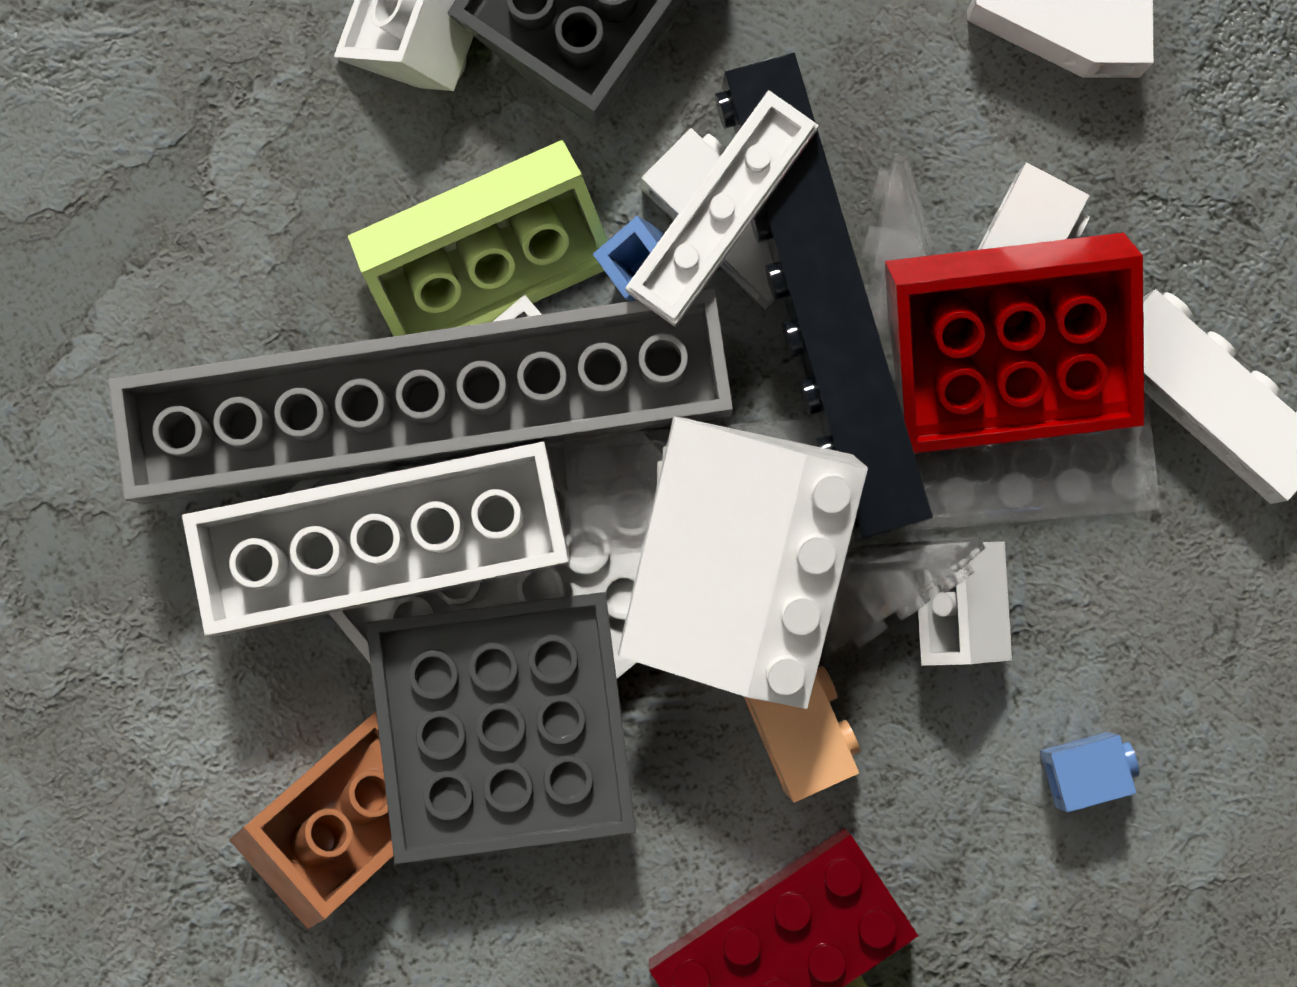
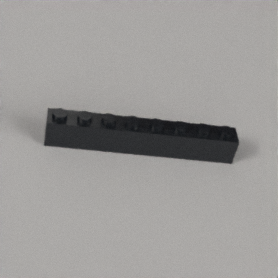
[715,52,933,542]

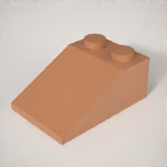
[229,711,394,929]

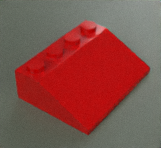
[885,232,1144,453]

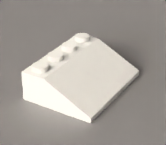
[618,416,868,709]

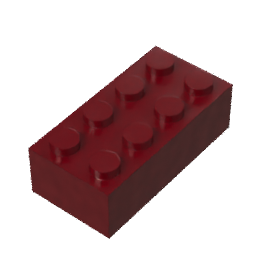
[649,827,919,987]

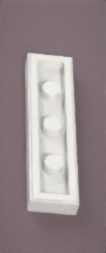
[625,90,819,327]

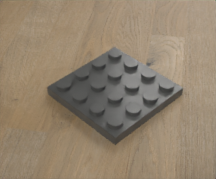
[366,592,636,864]

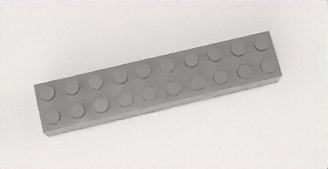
[108,289,733,504]

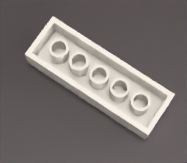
[182,442,571,636]

